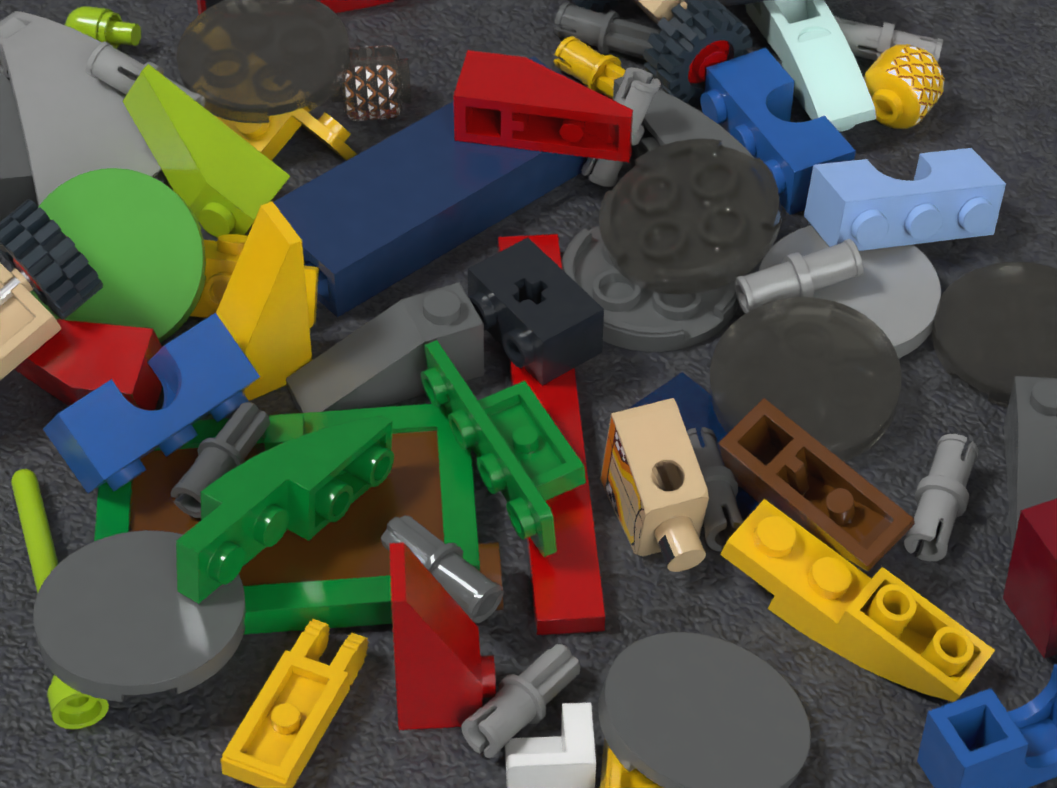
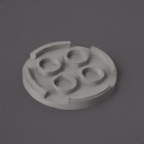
[759,225,941,366]

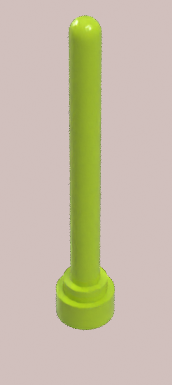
[11,469,109,729]

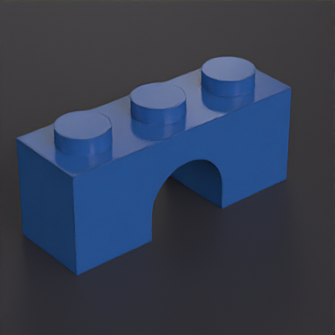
[700,48,856,215]
[43,313,260,494]
[917,664,1057,788]

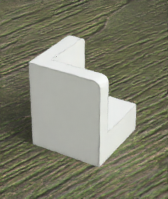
[505,703,596,788]

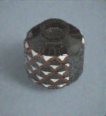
[329,45,412,121]

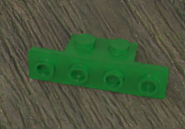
[421,340,586,557]

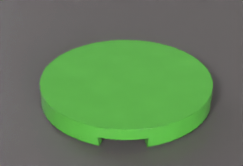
[30,168,206,343]

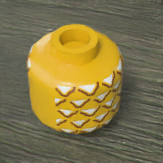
[863,44,945,129]

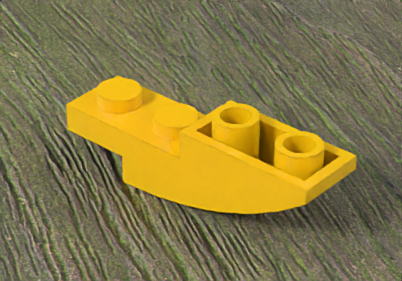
[720,499,995,702]

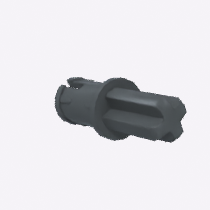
[554,2,661,60]
[171,402,270,518]
[381,515,503,623]

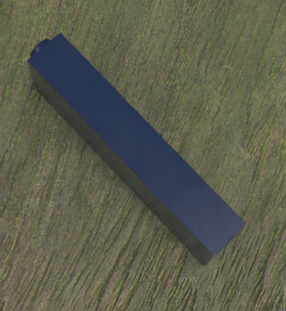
[274,56,588,317]

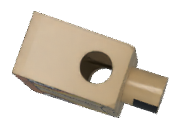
[600,398,709,572]

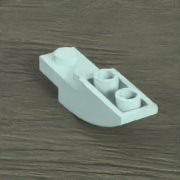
[745,0,876,132]

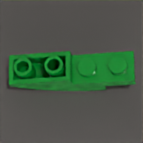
[176,415,394,604]

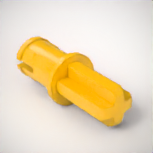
[554,36,626,100]

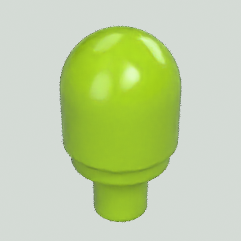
[65,6,141,49]

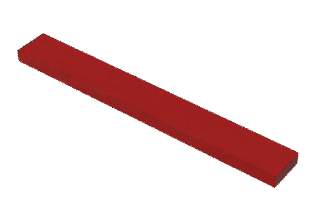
[498,234,605,635]

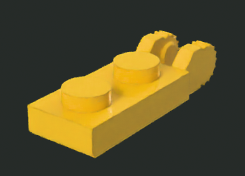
[220,619,369,788]

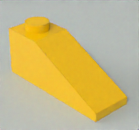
[216,201,312,401]

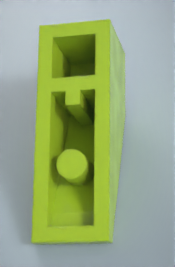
[122,64,290,237]

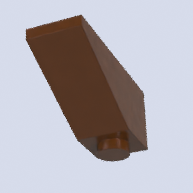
[718,398,915,571]

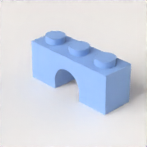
[804,148,1006,251]

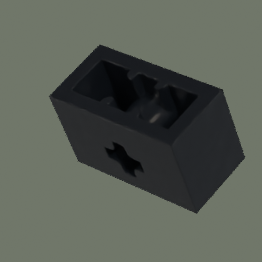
[468,237,604,386]

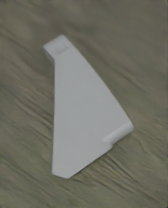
[0,11,171,206]

